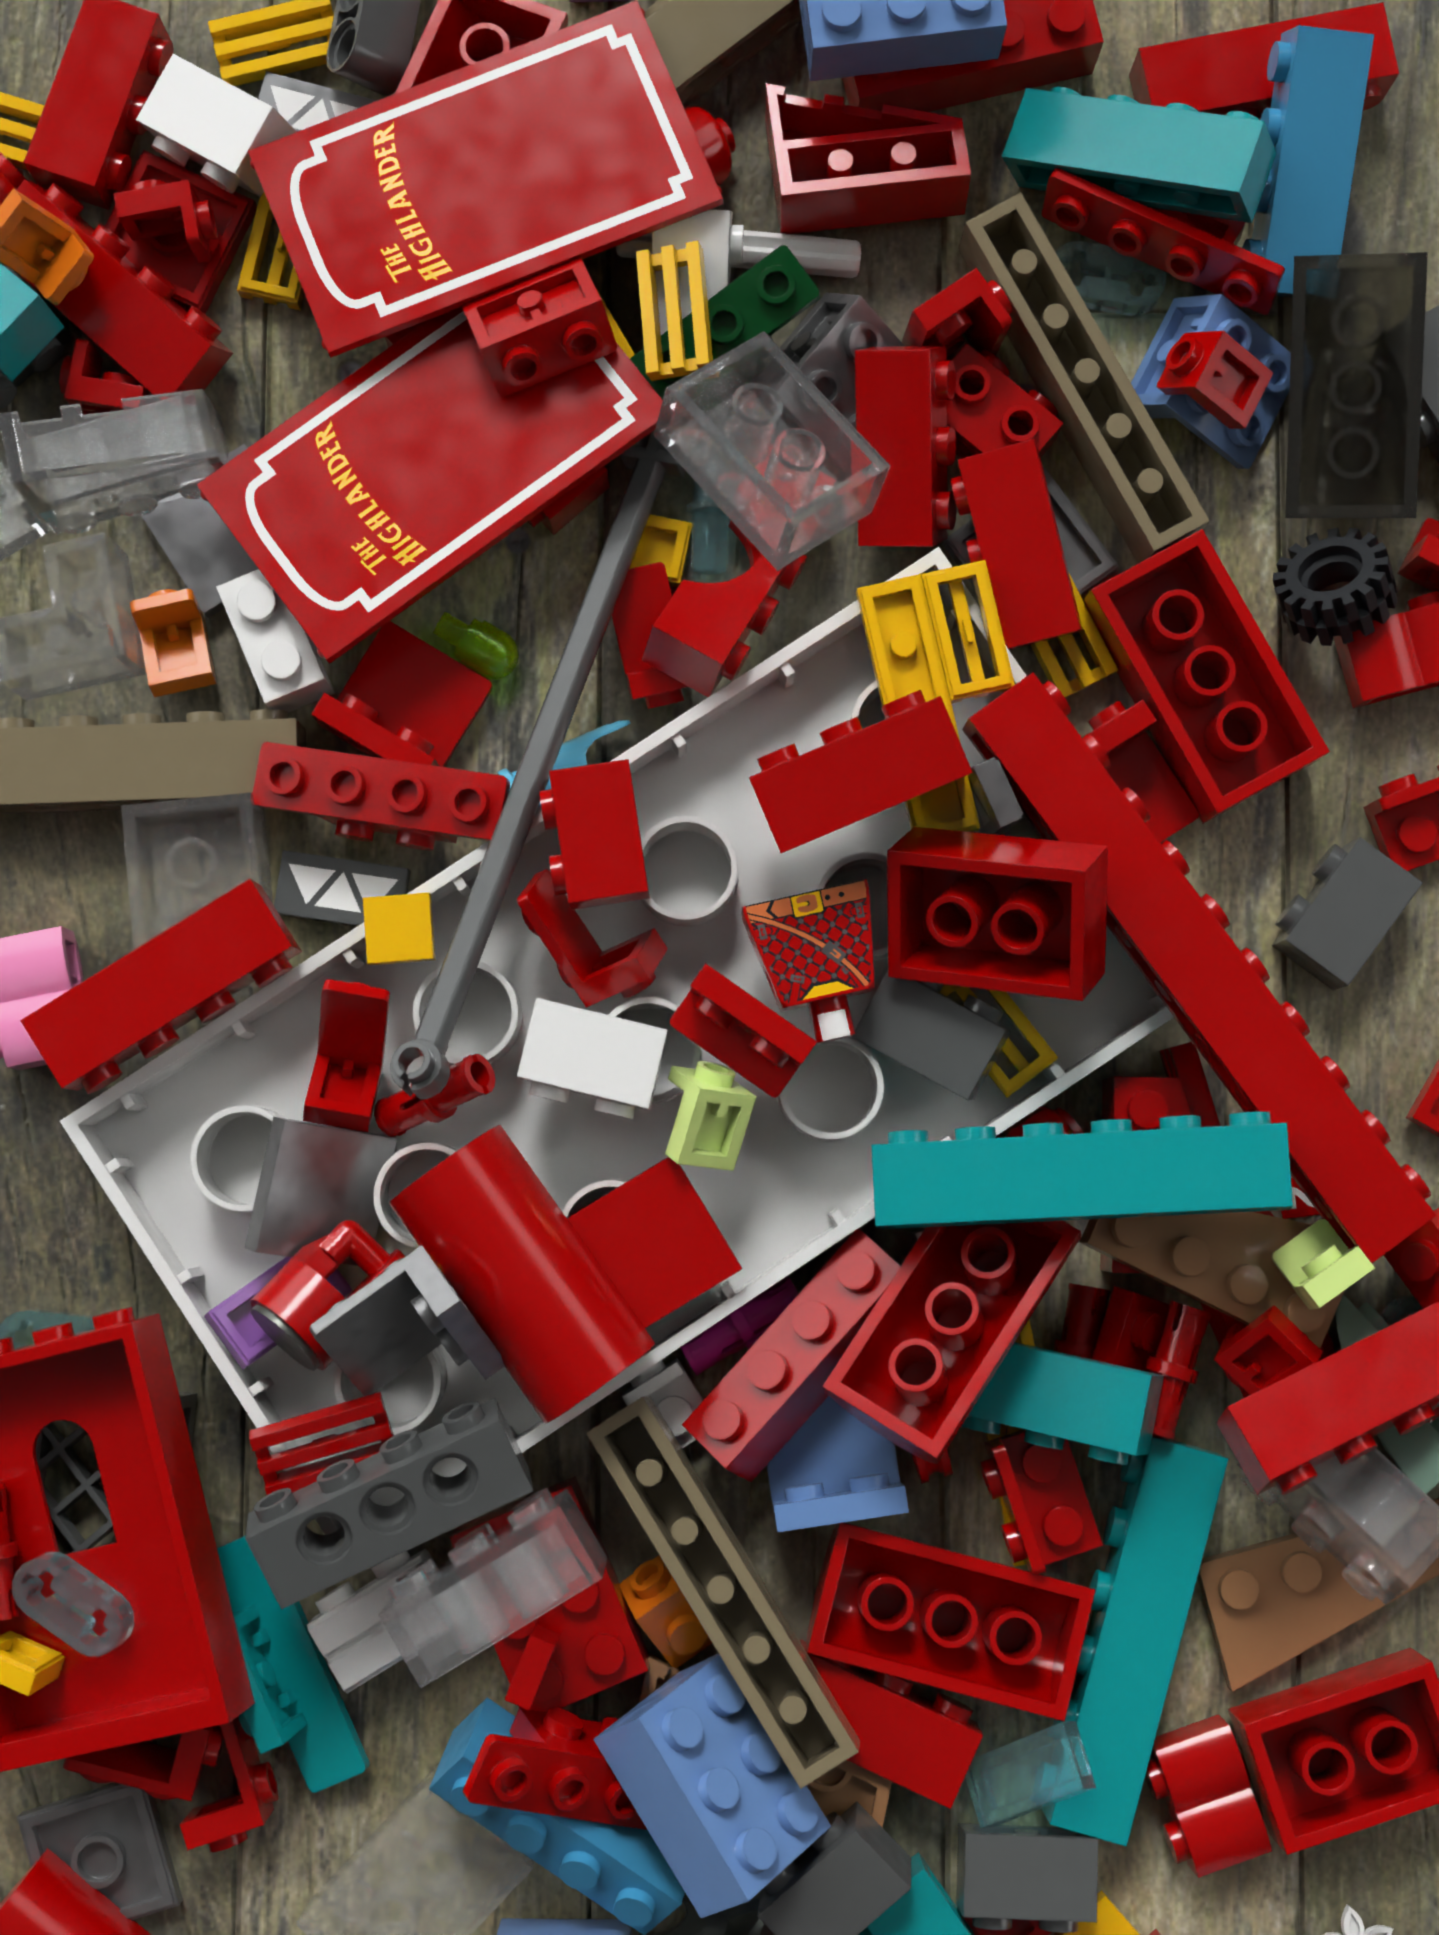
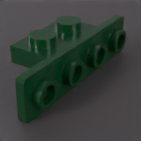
[630,245,820,425]

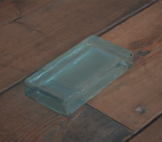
[965,1721,1096,1828]

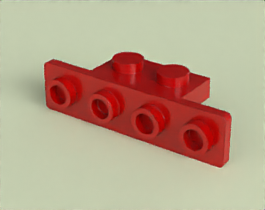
[1042,168,1285,315]
[251,742,510,851]
[463,1707,647,1830]

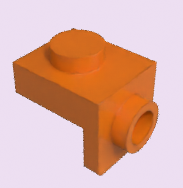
[0,188,94,305]
[130,589,217,698]
[620,1555,712,1668]

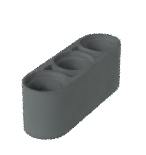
[326,0,421,96]

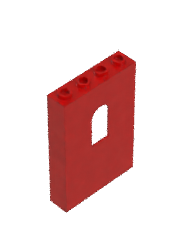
[0,1307,255,1772]

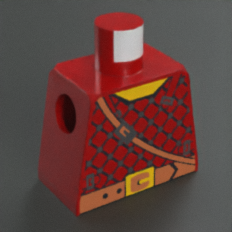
[741,879,874,1043]

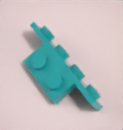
[217,1535,370,1793]

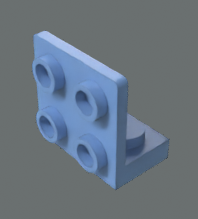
[1131,294,1301,469]
[767,1396,909,1532]

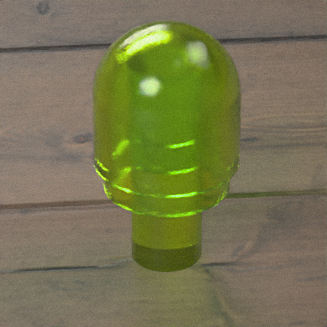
[433,611,519,680]

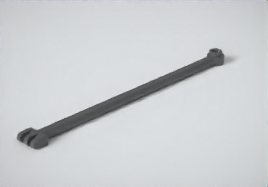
[390,427,695,1099]

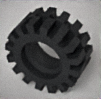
[1273,528,1398,646]

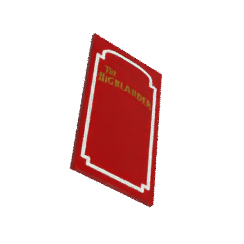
[248,0,723,358]
[197,307,673,664]

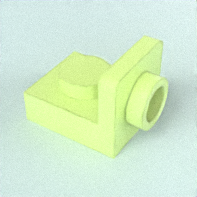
[665,1061,757,1171]
[1271,1219,1375,1310]

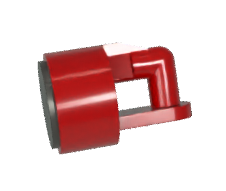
[250,1220,406,1371]

